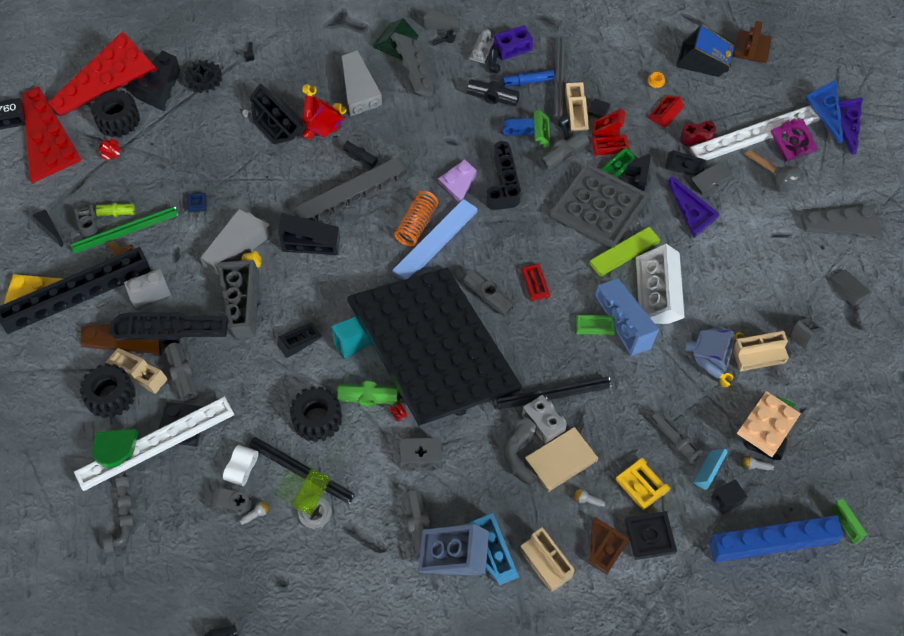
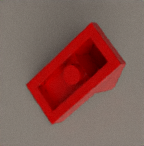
[592,109,625,137]

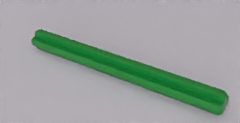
[71,206,178,253]

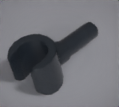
[433,29,456,45]
[243,42,255,62]
[558,115,570,140]

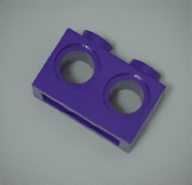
[494,25,533,60]

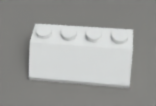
[636,244,684,324]

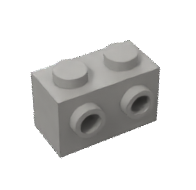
[124,269,171,308]
[522,395,567,445]

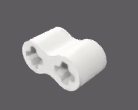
[223,445,258,486]

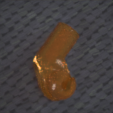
[108,241,135,256]

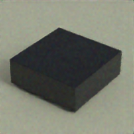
[588,98,611,118]

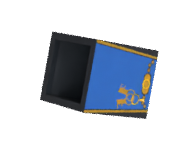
[676,24,735,77]

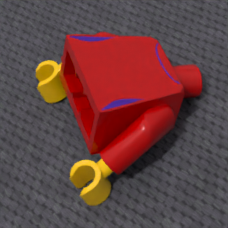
[302,84,346,140]

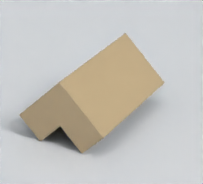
[732,331,789,371]
[520,527,575,592]

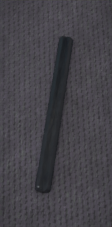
[496,377,612,410]
[249,437,355,504]

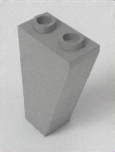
[342,50,382,116]
[200,209,272,275]

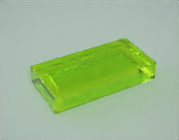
[292,469,330,516]

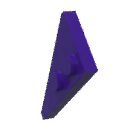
[839,97,863,155]
[668,176,719,238]

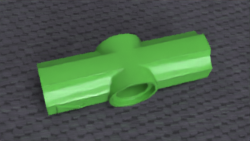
[338,381,399,407]

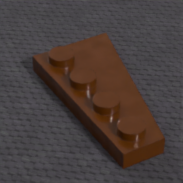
[81,324,160,356]

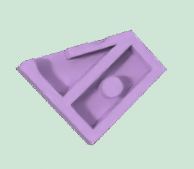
[438,160,477,203]

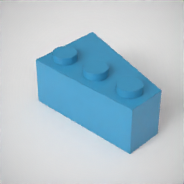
[465,513,519,585]

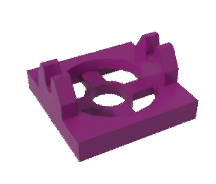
[770,118,818,162]

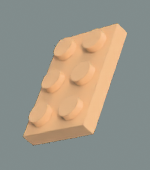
[737,391,801,457]

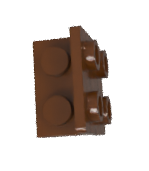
[733,21,772,63]

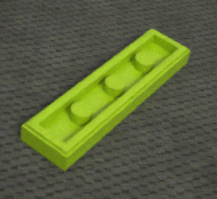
[589,227,660,277]

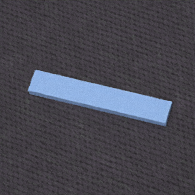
[392,199,478,280]

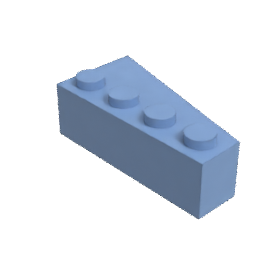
[595,278,659,356]

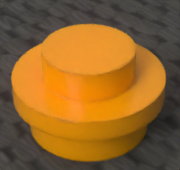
[648,72,665,88]

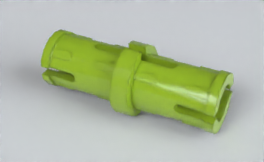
[96,203,135,217]

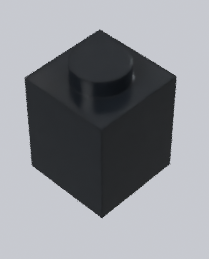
[711,479,747,515]

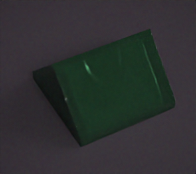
[373,18,418,60]

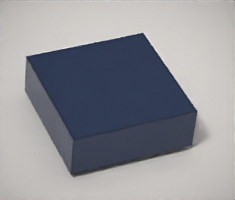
[187,193,207,212]

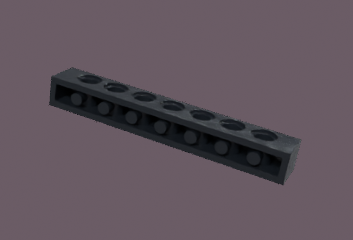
[0,247,151,334]

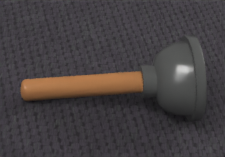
[746,149,801,193]

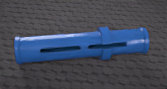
[502,69,554,88]

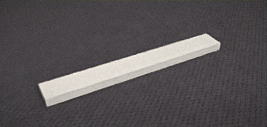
[689,105,820,161]
[74,396,234,491]

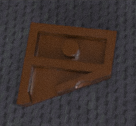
[589,517,630,575]

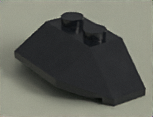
[250,83,303,145]

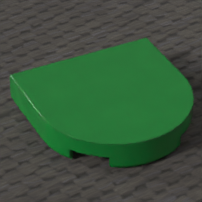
[92,429,138,468]

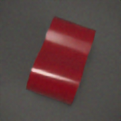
[680,121,716,146]

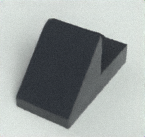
[625,154,651,191]

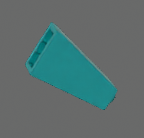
[331,317,372,359]

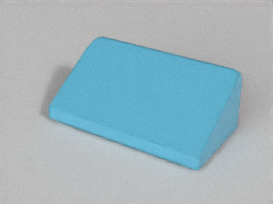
[693,449,728,490]

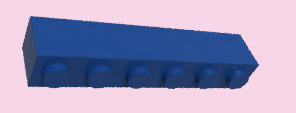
[709,516,844,563]

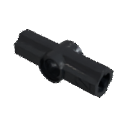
[467,79,520,106]

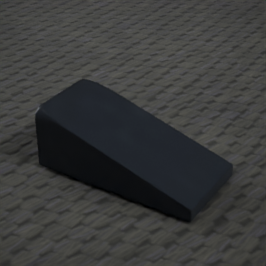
[665,150,706,176]
[33,209,64,247]

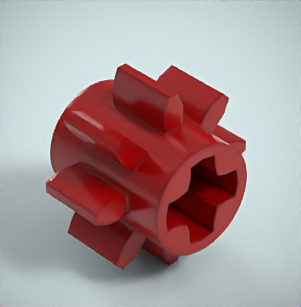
[98,138,121,161]

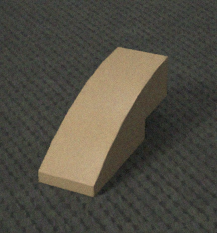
[564,82,589,132]
[105,348,167,394]

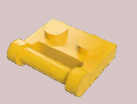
[616,458,671,511]

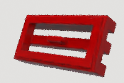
[591,135,630,156]
[521,264,550,302]

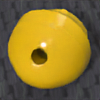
[241,251,262,268]

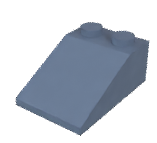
[418,524,489,575]

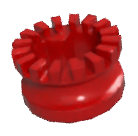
[389,402,408,422]

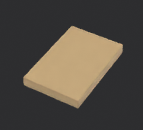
[525,427,598,492]

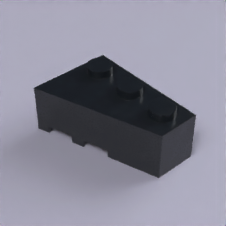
[132,50,180,111]
[278,213,340,255]

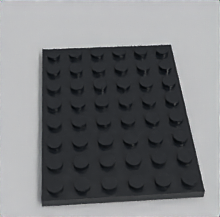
[347,267,522,426]

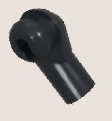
[488,48,500,74]

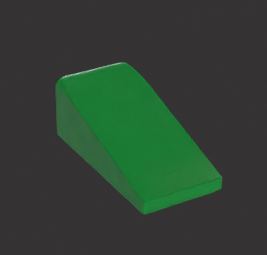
[600,147,638,178]

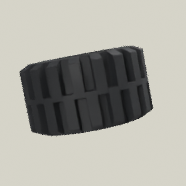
[91,90,140,137]
[80,363,136,418]
[290,386,342,442]

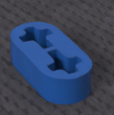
[502,119,535,136]

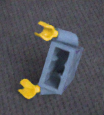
[685,326,744,387]

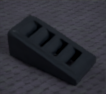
[277,322,322,358]

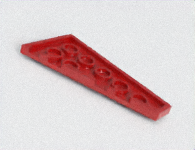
[48,31,158,116]
[23,86,82,183]

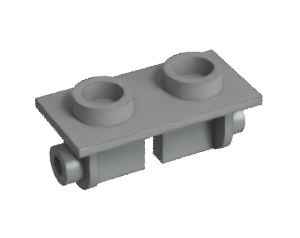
[469,29,494,64]

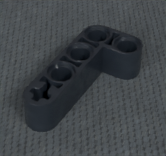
[486,141,521,210]

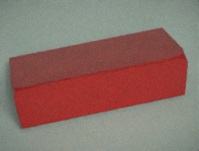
[648,95,684,128]

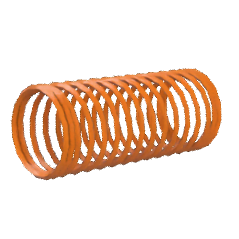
[394,190,438,246]

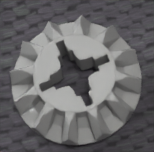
[298,496,332,530]

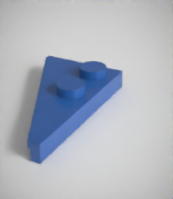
[806,80,843,144]

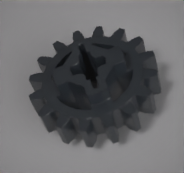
[184,60,222,93]

